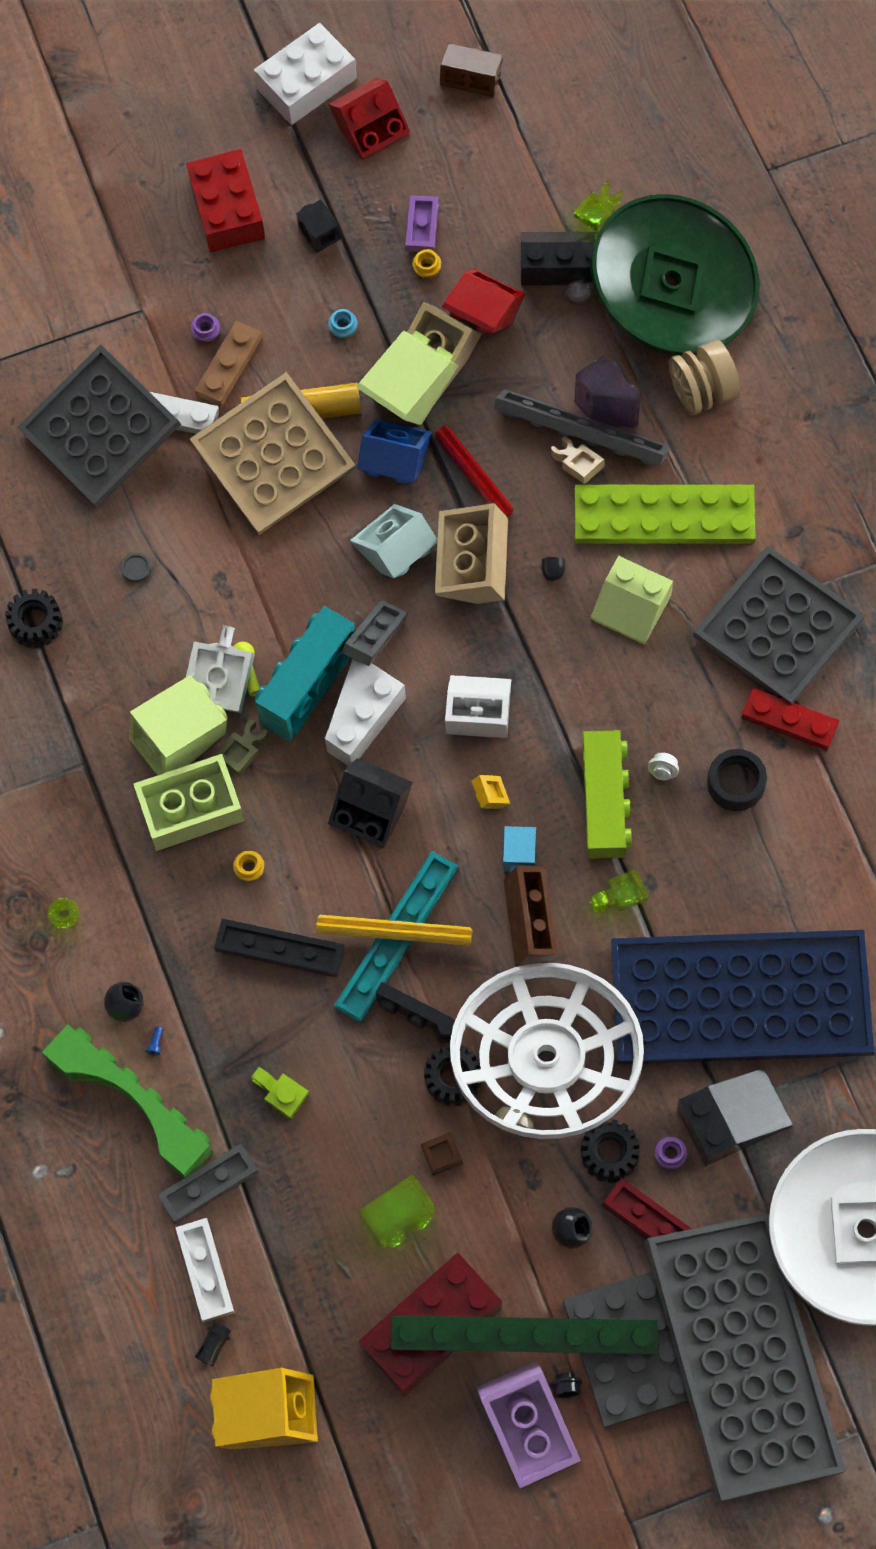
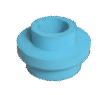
[328,309,358,338]

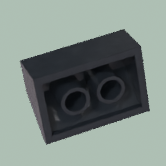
[521,231,599,285]

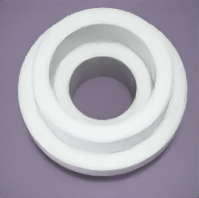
[648,753,679,781]

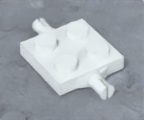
[186,625,255,714]

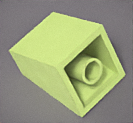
[356,330,459,425]
[129,675,228,775]

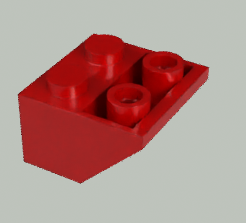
[328,78,410,159]
[442,268,525,334]

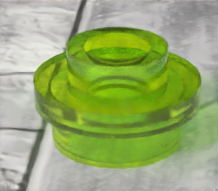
[48,897,80,928]

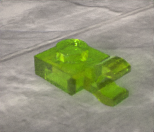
[590,869,649,913]

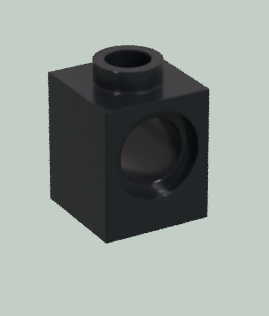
[296,199,341,253]

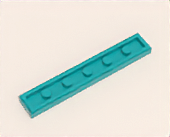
[334,851,459,1024]

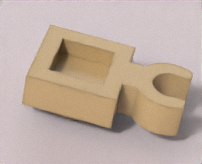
[551,437,605,484]

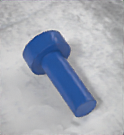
[146,1026,163,1056]

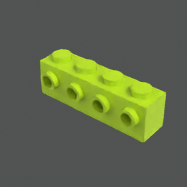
[583,730,632,859]

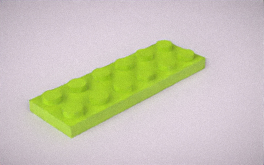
[575,485,756,544]

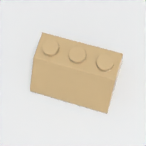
[435,503,508,604]

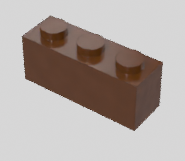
[504,866,559,967]

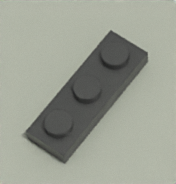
[342,600,408,666]
[158,1144,258,1224]

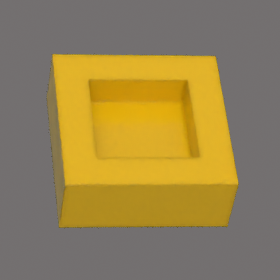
[471,775,510,809]

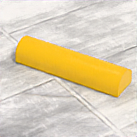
[241,383,362,419]

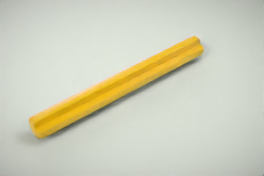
[316,915,473,946]

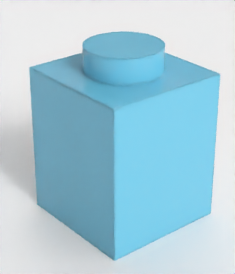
[503,826,536,874]

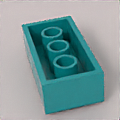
[255,606,356,743]

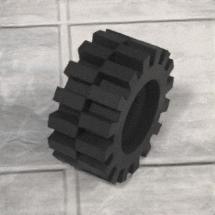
[5,589,63,648]
[424,1045,482,1106]
[581,1119,640,1182]

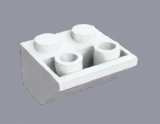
[445,675,511,738]

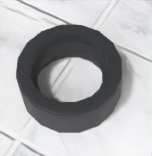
[707,749,767,811]

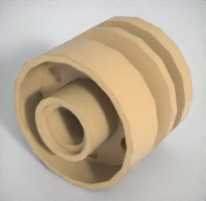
[668,339,741,415]

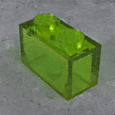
[359,1174,436,1249]

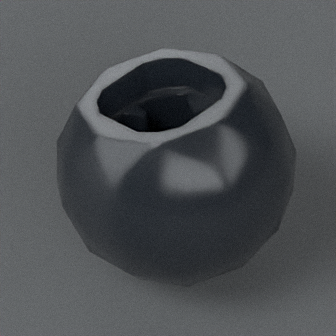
[104,982,144,1022]
[552,1207,592,1249]

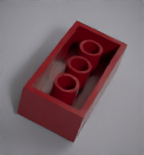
[359,1252,502,1397]

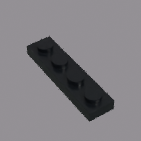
[214,918,345,977]

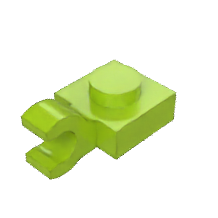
[251,1067,309,1120]

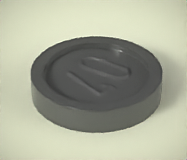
[121,553,151,582]

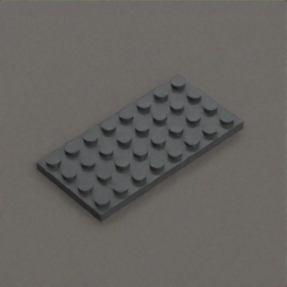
[644,1213,845,1503]

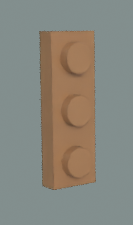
[195,320,263,407]

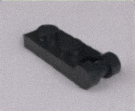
[375,981,455,1043]

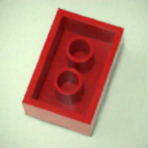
[186,149,265,253]

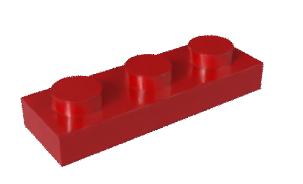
[741,688,839,751]

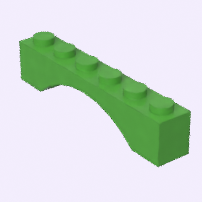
[42,1024,213,1179]

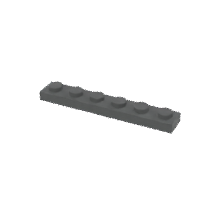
[494,389,670,466]

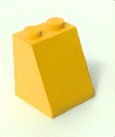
[210,1368,318,1450]

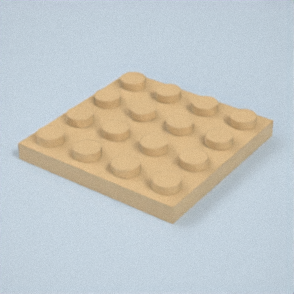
[190,372,356,535]

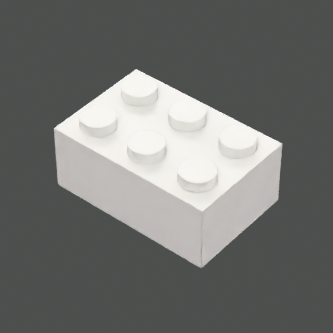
[254,23,357,125]

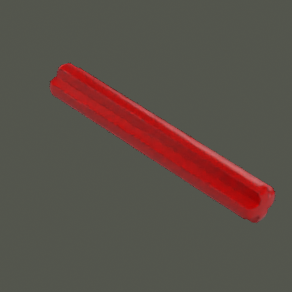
[435,425,513,518]

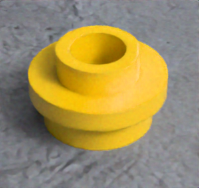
[412,249,441,278]
[233,851,265,882]

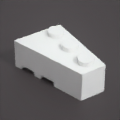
[325,659,406,766]

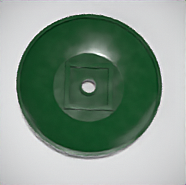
[590,194,760,356]

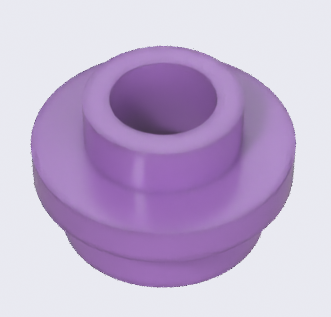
[191,313,220,342]
[655,1137,687,1170]

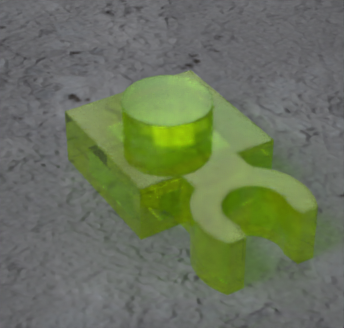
[574,182,623,232]

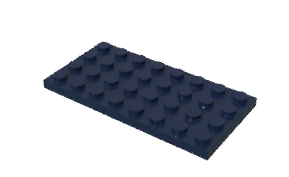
[611,930,875,1064]

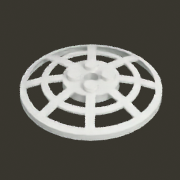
[450,963,644,1139]

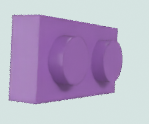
[405,195,439,252]

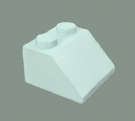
[350,504,438,579]

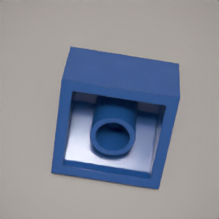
[357,419,432,484]

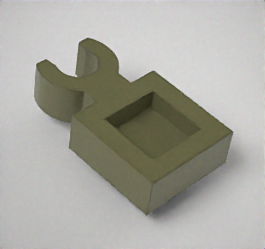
[215,719,269,776]

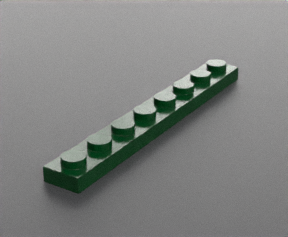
[390,1315,658,1355]

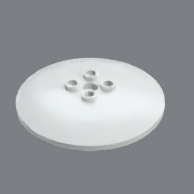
[769,1129,876,1326]

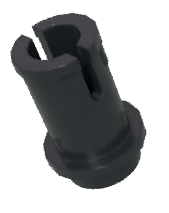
[195,1322,231,1367]

